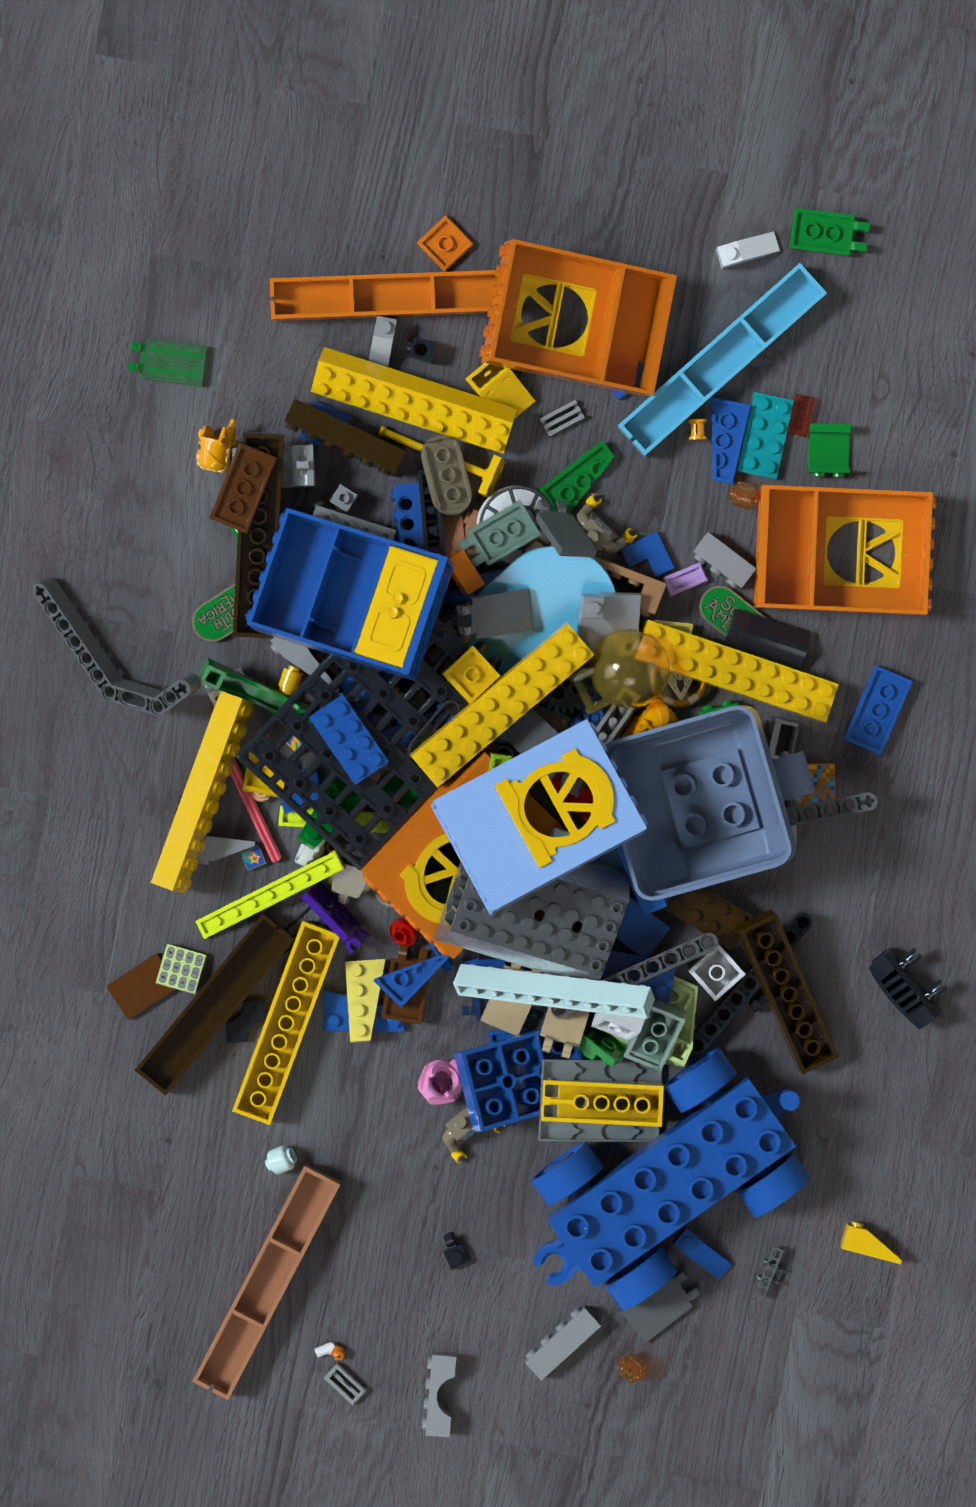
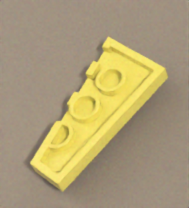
[345,959,385,1043]

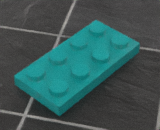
[737,392,794,480]

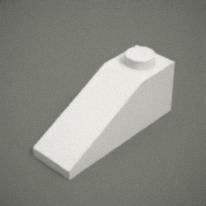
[716,232,780,269]

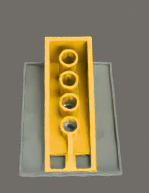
[538,1059,664,1142]

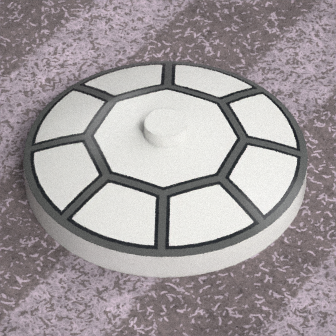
[476,486,552,566]

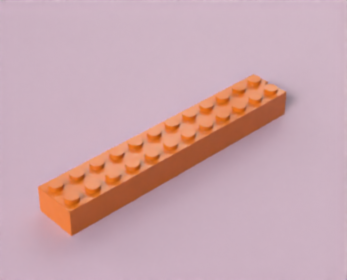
[270,270,497,322]

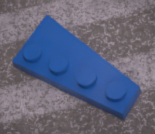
[711,397,751,485]
[323,990,404,1032]

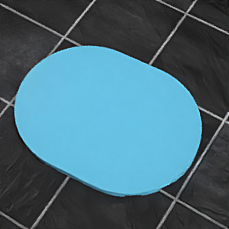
[466,545,615,674]

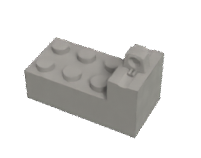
[232,445,316,489]

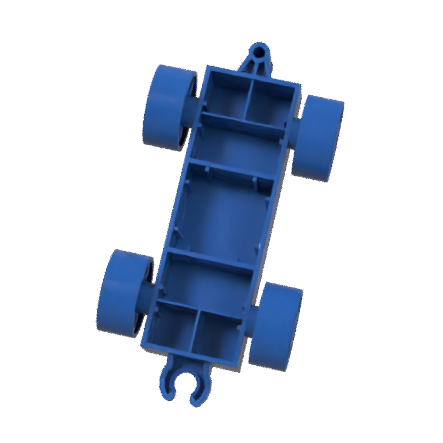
[530,1048,810,1311]

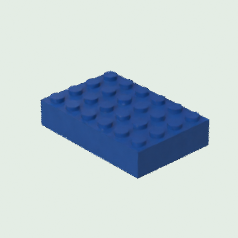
[454,1028,582,1132]

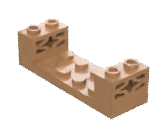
[551,544,666,617]

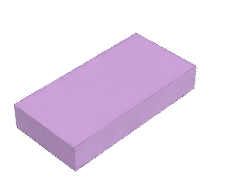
[663,562,708,597]

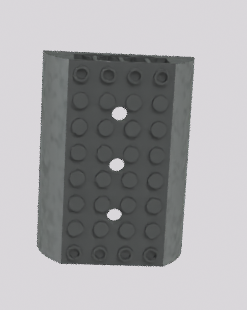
[434,861,629,981]

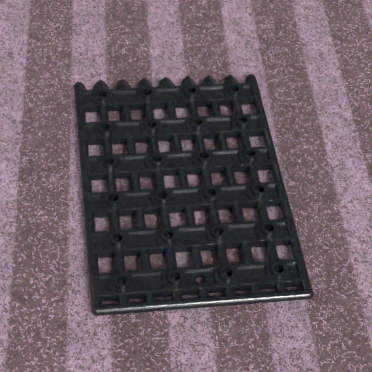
[236,604,510,870]

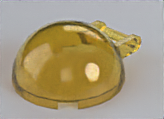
[569,629,671,714]

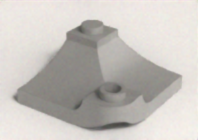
[576,592,641,656]

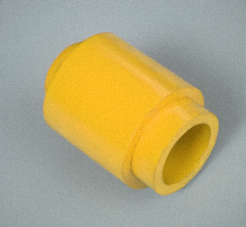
[278,665,303,696]

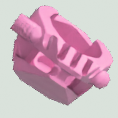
[418,1059,463,1105]

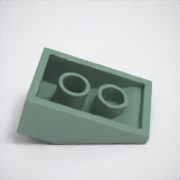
[623,999,686,1072]

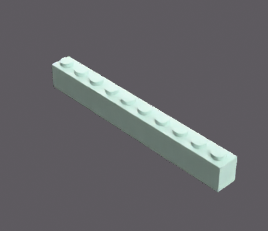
[453,964,655,1019]

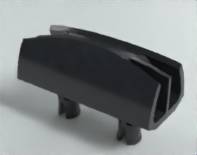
[869,947,948,1029]

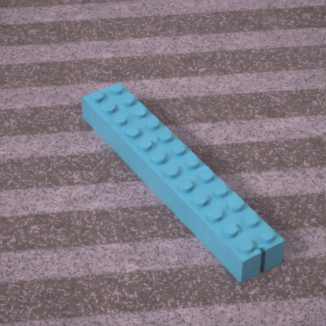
[617,263,827,457]

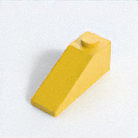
[840,1221,902,1264]

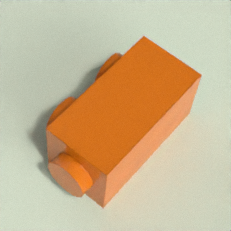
[446,549,485,596]

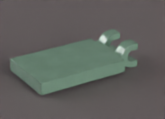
[458,499,541,567]

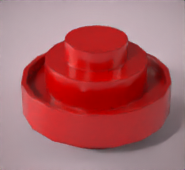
[389,918,418,946]

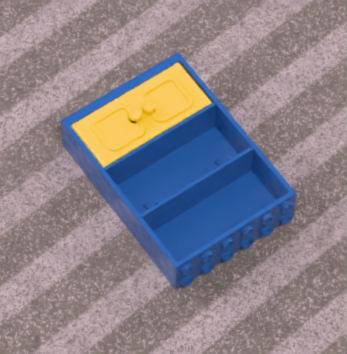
[246,508,454,681]

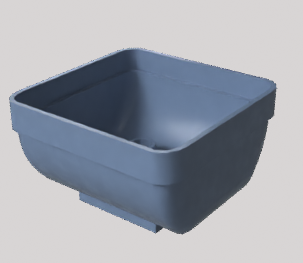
[605,705,815,901]

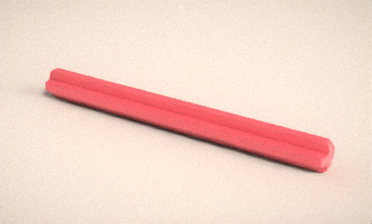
[230,757,282,863]

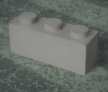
[693,532,756,589]

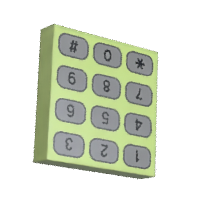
[156,944,206,994]

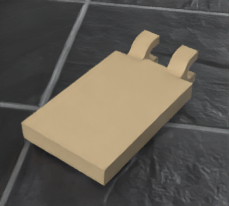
[480,963,541,1035]
[540,1007,589,1059]

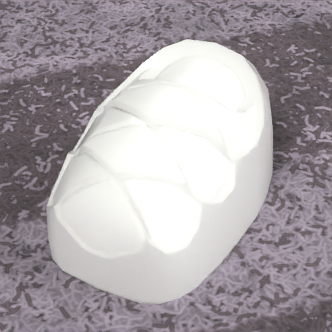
[294,839,326,866]

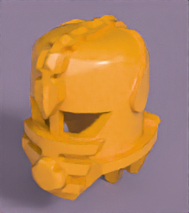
[196,419,237,473]
[622,699,677,738]

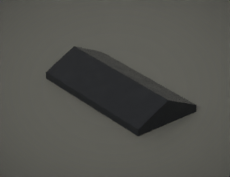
[723,609,811,671]

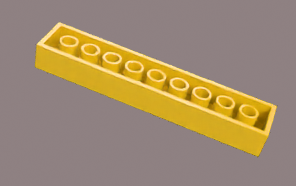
[311,347,518,454]
[632,620,839,723]
[410,622,594,788]
[151,691,254,894]
[232,920,340,1125]

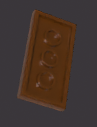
[209,442,278,533]

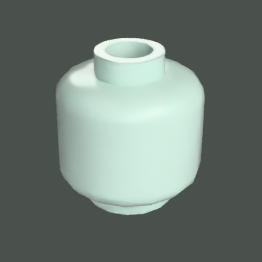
[265,1145,297,1175]

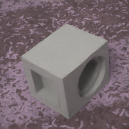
[330,484,358,513]

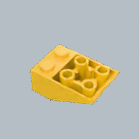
[466,363,535,418]

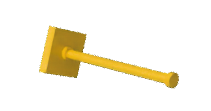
[378,425,505,498]

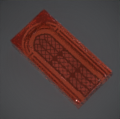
[787,394,815,438]

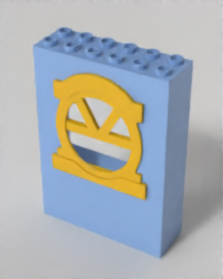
[431,719,648,915]

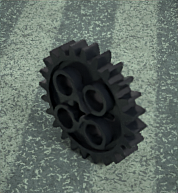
[539,659,598,714]

